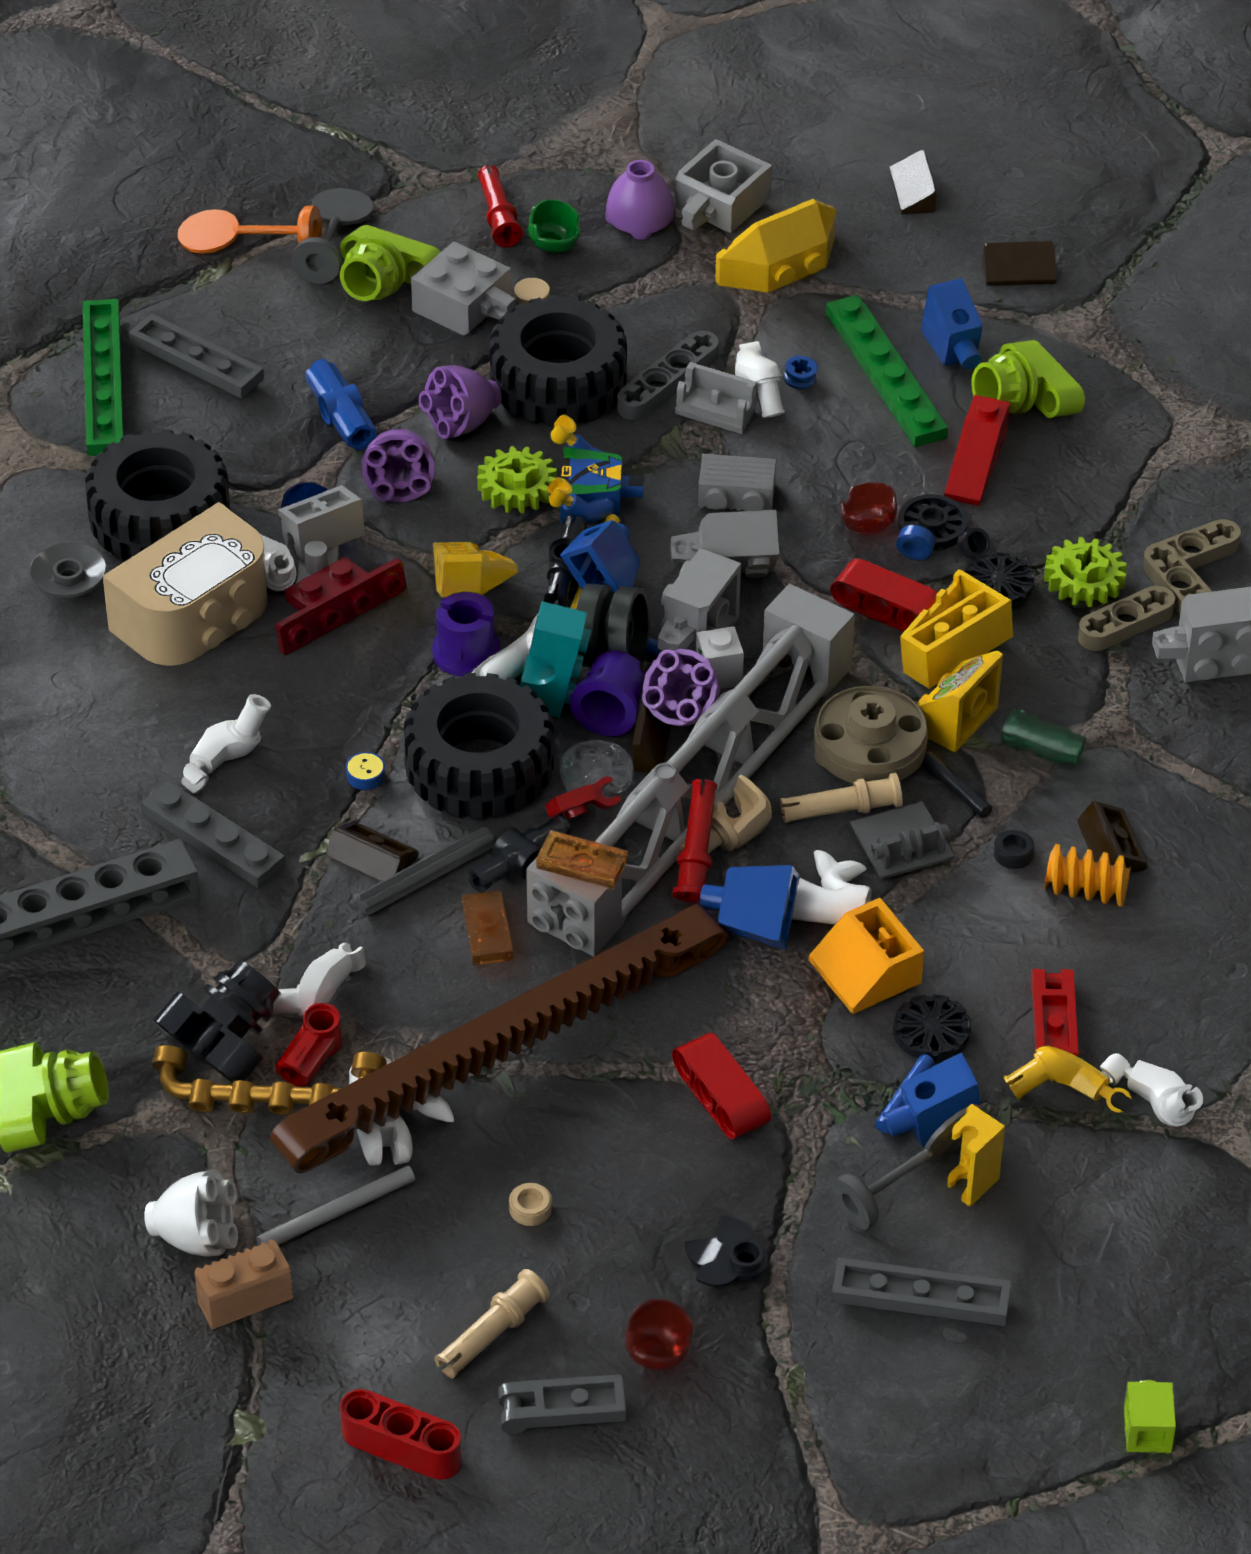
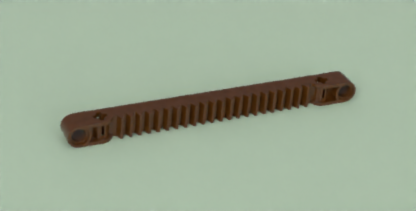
[270,904,728,1173]

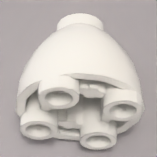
[144,1170,238,1256]

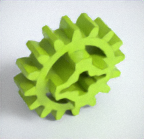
[477,446,557,513]
[1044,537,1127,607]

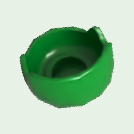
[528,199,581,253]

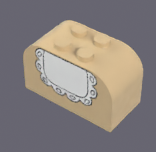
[103,502,268,666]

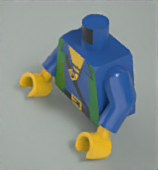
[547,415,644,524]

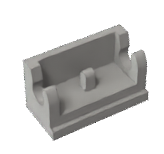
[675,362,757,434]
[278,485,365,560]

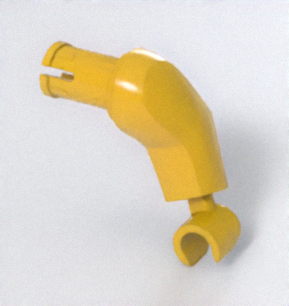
[1003,1046,1131,1113]

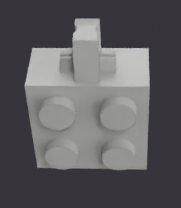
[675,139,772,233]
[411,241,516,336]
[670,510,779,578]
[658,548,741,651]
[1152,587,1251,682]

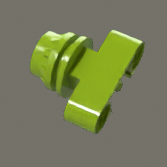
[340,225,441,301]
[972,340,1085,418]
[0,1042,109,1153]

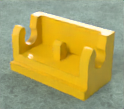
[947,1104,1005,1207]

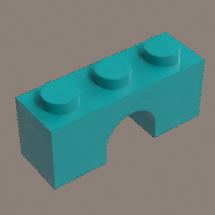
[520,601,591,718]

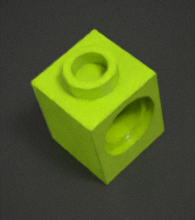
[1124,1380,1176,1453]

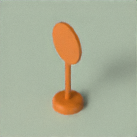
[178,205,322,254]

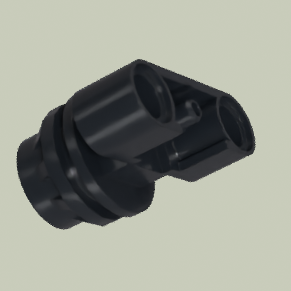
[153,959,281,1083]

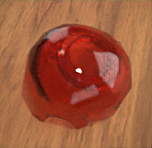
[841,482,897,535]
[625,1299,694,1370]

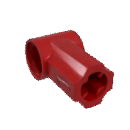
[276,1003,342,1087]

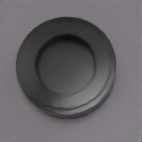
[994,830,1034,869]

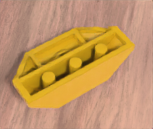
[715,199,837,293]
[433,542,518,597]

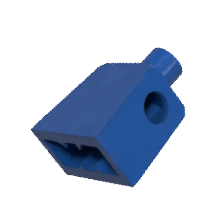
[921,278,983,370]
[560,520,640,593]
[700,865,800,950]
[883,1053,981,1147]

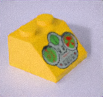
[917,650,1003,753]

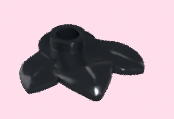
[684,1215,768,1287]

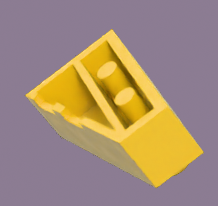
[900,569,1013,689]

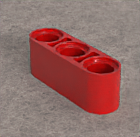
[830,559,938,632]
[672,1032,771,1140]
[340,1389,462,1480]

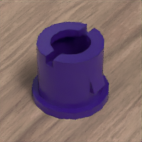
[432,592,501,677]
[570,651,646,737]

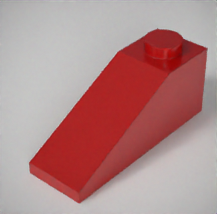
[944,395,1010,506]

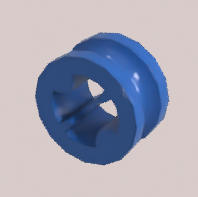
[784,355,818,389]

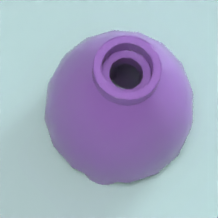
[605,160,674,240]
[419,365,501,439]
[362,429,434,502]
[642,649,721,727]

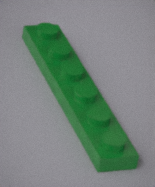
[826,294,948,447]
[83,299,124,456]

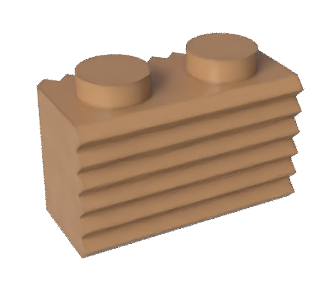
[195,1240,293,1329]

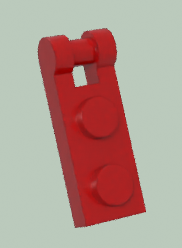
[1031,968,1079,1057]

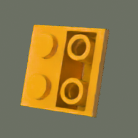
[809,898,924,1015]

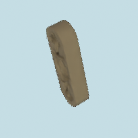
[1078,585,1175,651]

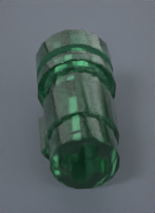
[1001,707,1086,766]

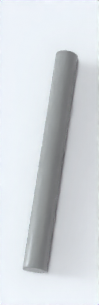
[256,1165,415,1246]

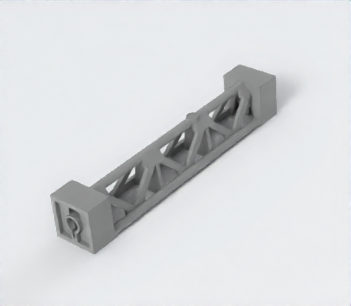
[527,583,855,956]

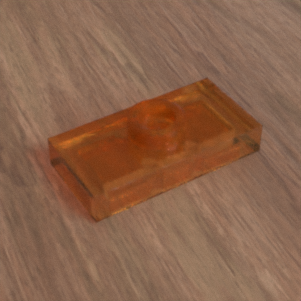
[536,830,628,889]
[461,891,513,965]

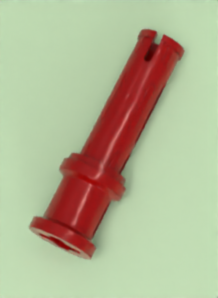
[477,165,523,248]
[672,779,718,903]

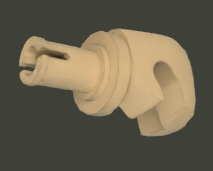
[679,775,772,854]

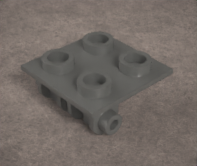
[850,801,955,880]

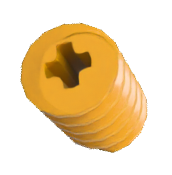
[1044,843,1131,907]

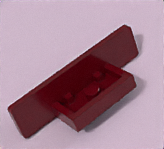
[276,556,406,655]

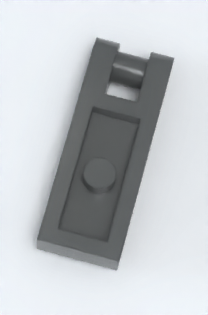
[498,1374,626,1434]

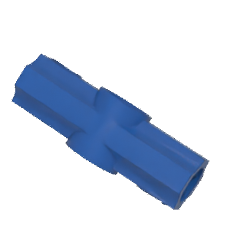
[305,358,376,451]

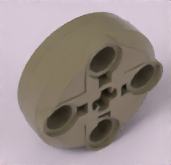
[814,686,928,783]

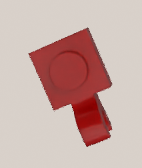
[545,776,621,821]

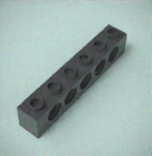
[0,839,200,962]

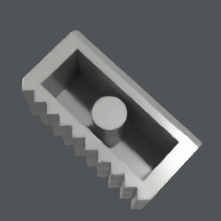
[698,454,776,511]

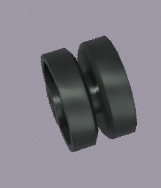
[576,584,650,668]

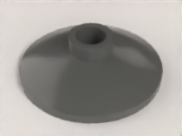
[30,542,106,598]

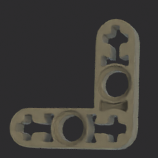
[1143,519,1241,614]

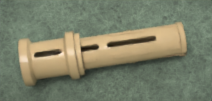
[780,772,903,823]
[434,1269,550,1378]

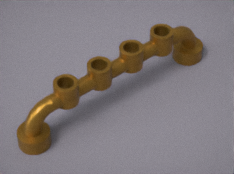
[152,1045,387,1115]

